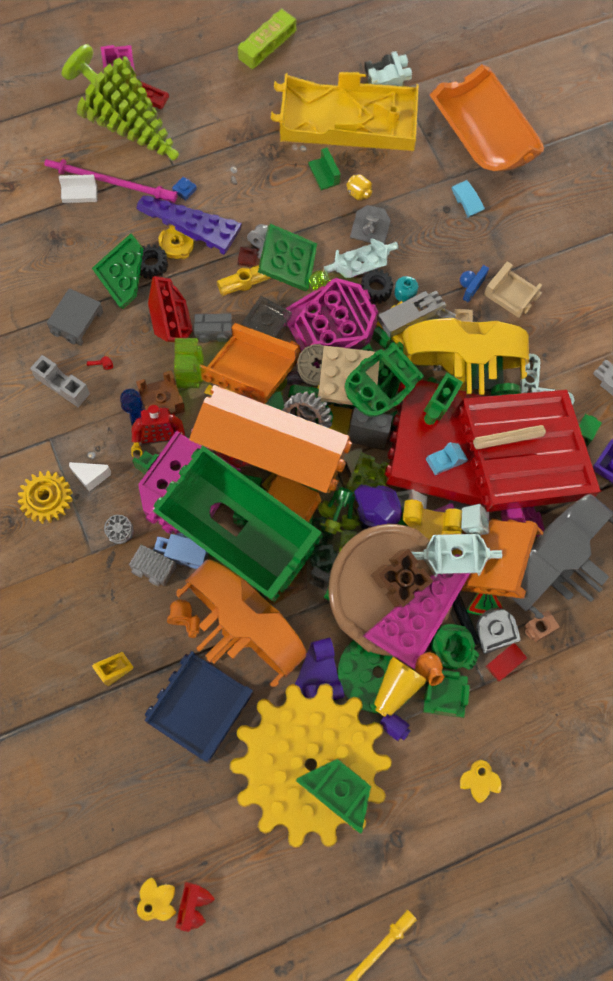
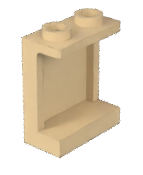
[484,261,542,318]

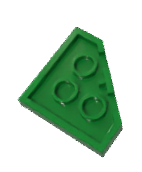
[92,233,144,309]

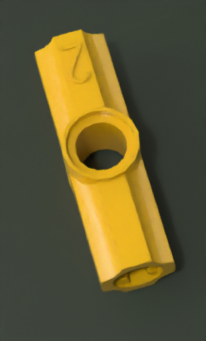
[217,265,270,296]

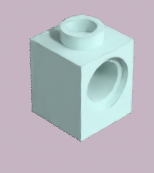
[461,504,489,536]

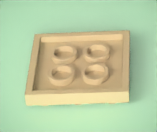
[318,346,380,405]

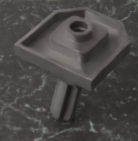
[350,205,391,244]

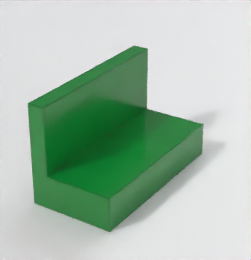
[308,147,341,191]

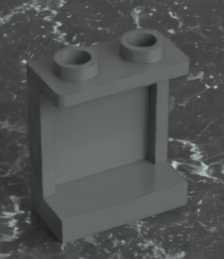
[47,288,104,346]

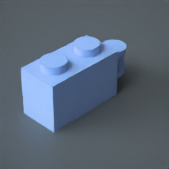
[153,533,209,569]

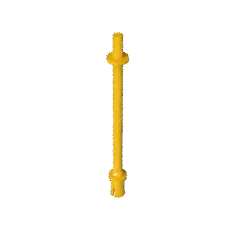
[345,910,417,981]

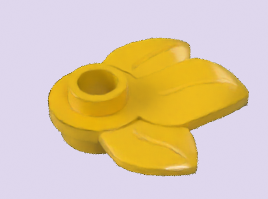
[460,760,502,803]
[137,878,176,921]

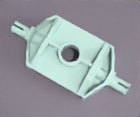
[324,238,399,278]
[412,534,502,577]

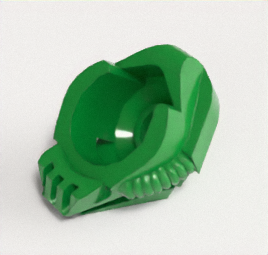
[430,624,479,670]

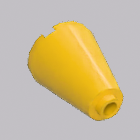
[374,657,427,717]

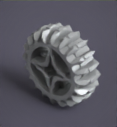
[282,392,332,428]

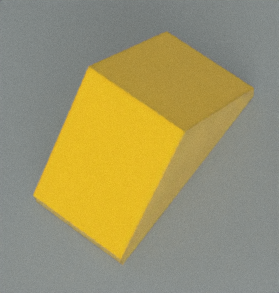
[92,652,134,687]

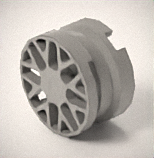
[104,515,134,544]

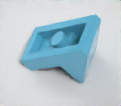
[426,442,468,475]

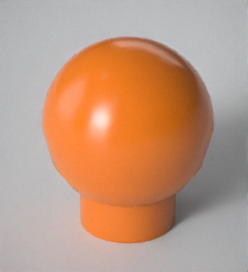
[414,652,444,686]

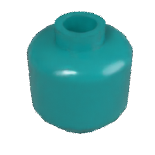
[394,276,418,302]

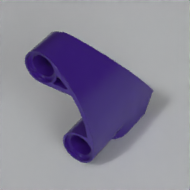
[295,637,344,701]

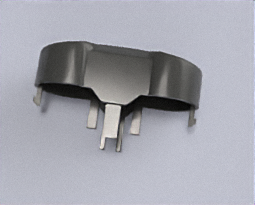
[510,494,613,619]

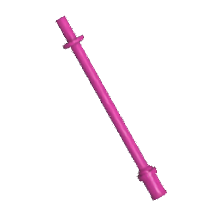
[44,159,178,203]

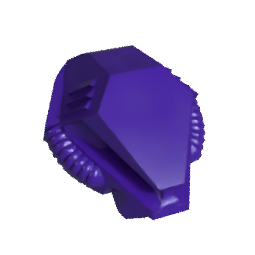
[354,484,402,527]

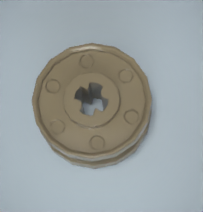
[297,344,324,386]

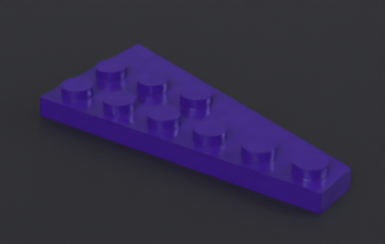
[137,195,242,255]

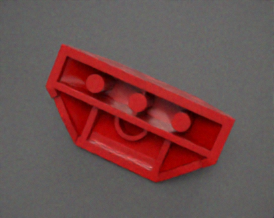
[148,276,193,343]

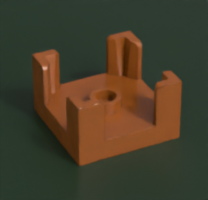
[136,370,185,415]

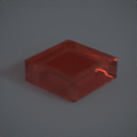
[237,247,258,267]

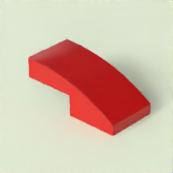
[485,643,527,682]

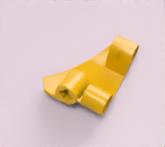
[403,500,463,556]

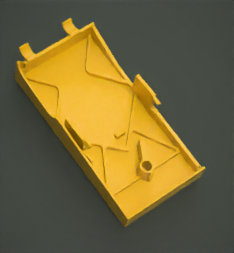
[271,72,418,151]

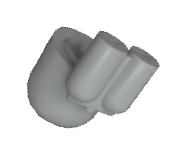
[247,224,268,259]

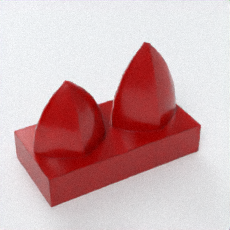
[175,882,215,932]

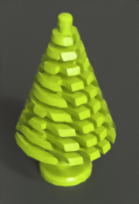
[61,44,179,161]

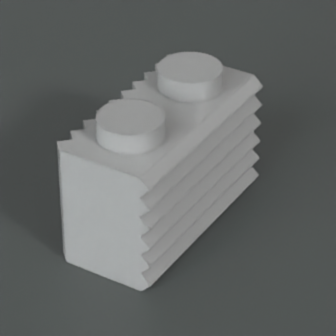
[129,545,177,587]

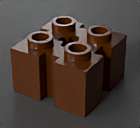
[370,549,433,608]

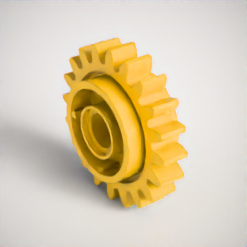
[18,471,73,524]

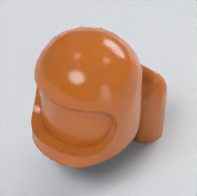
[167,599,200,638]

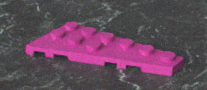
[363,554,470,669]

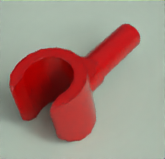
[87,356,113,370]

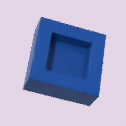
[172,176,197,201]

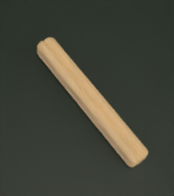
[473,425,546,449]

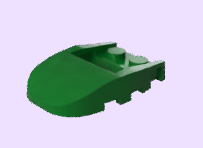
[344,342,424,417]

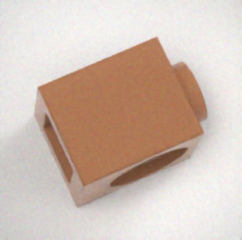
[525,610,560,643]

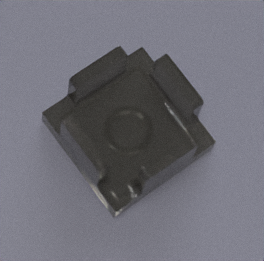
[242,296,292,340]

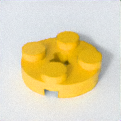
[158,225,194,259]

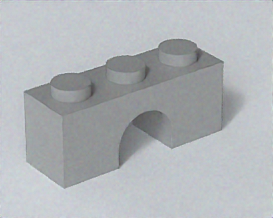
[30,355,90,407]

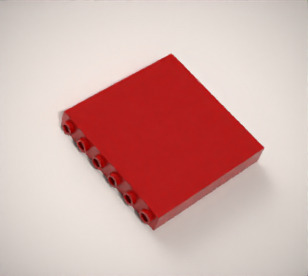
[385,380,486,508]

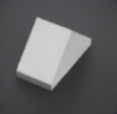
[69,462,111,492]

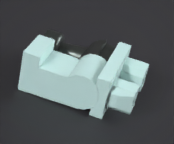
[364,51,412,86]

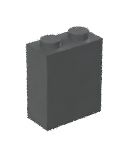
[349,408,393,450]

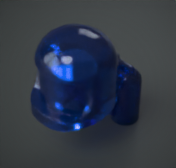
[120,389,144,425]

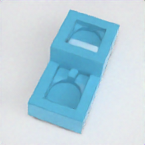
[451,180,485,217]

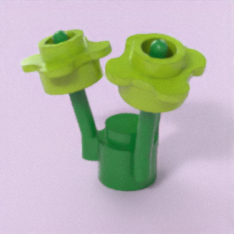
[318,487,360,535]

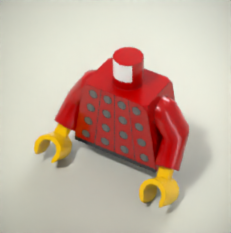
[131,405,186,457]

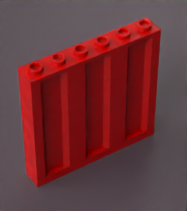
[457,389,601,512]

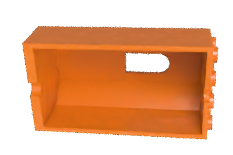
[189,385,352,493]

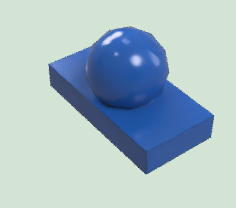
[460,265,489,302]

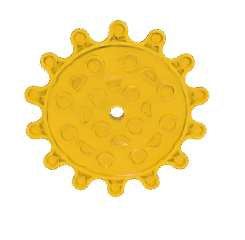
[230,683,392,848]

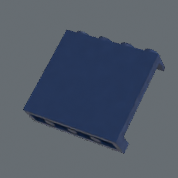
[144,651,254,764]

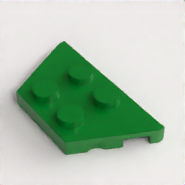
[295,759,371,834]

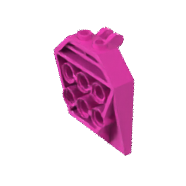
[281,278,379,368]
[138,431,241,535]

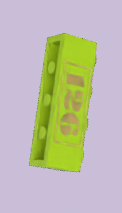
[238,9,296,70]

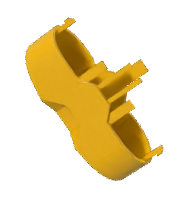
[403,318,529,395]

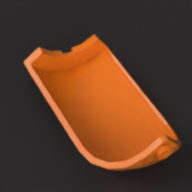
[430,64,544,172]

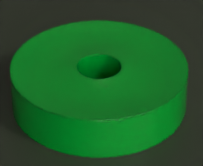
[491,383,521,396]

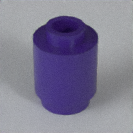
[380,713,411,741]

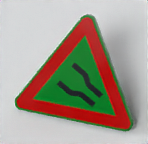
[467,593,504,615]

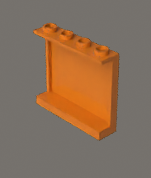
[199,323,299,404]
[460,518,543,599]

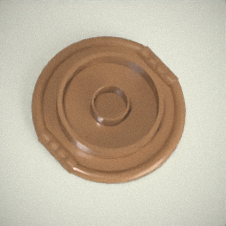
[329,524,453,656]

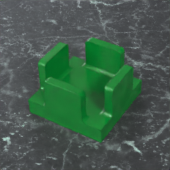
[423,670,470,718]

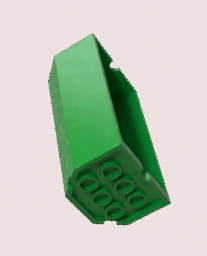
[153,446,323,602]

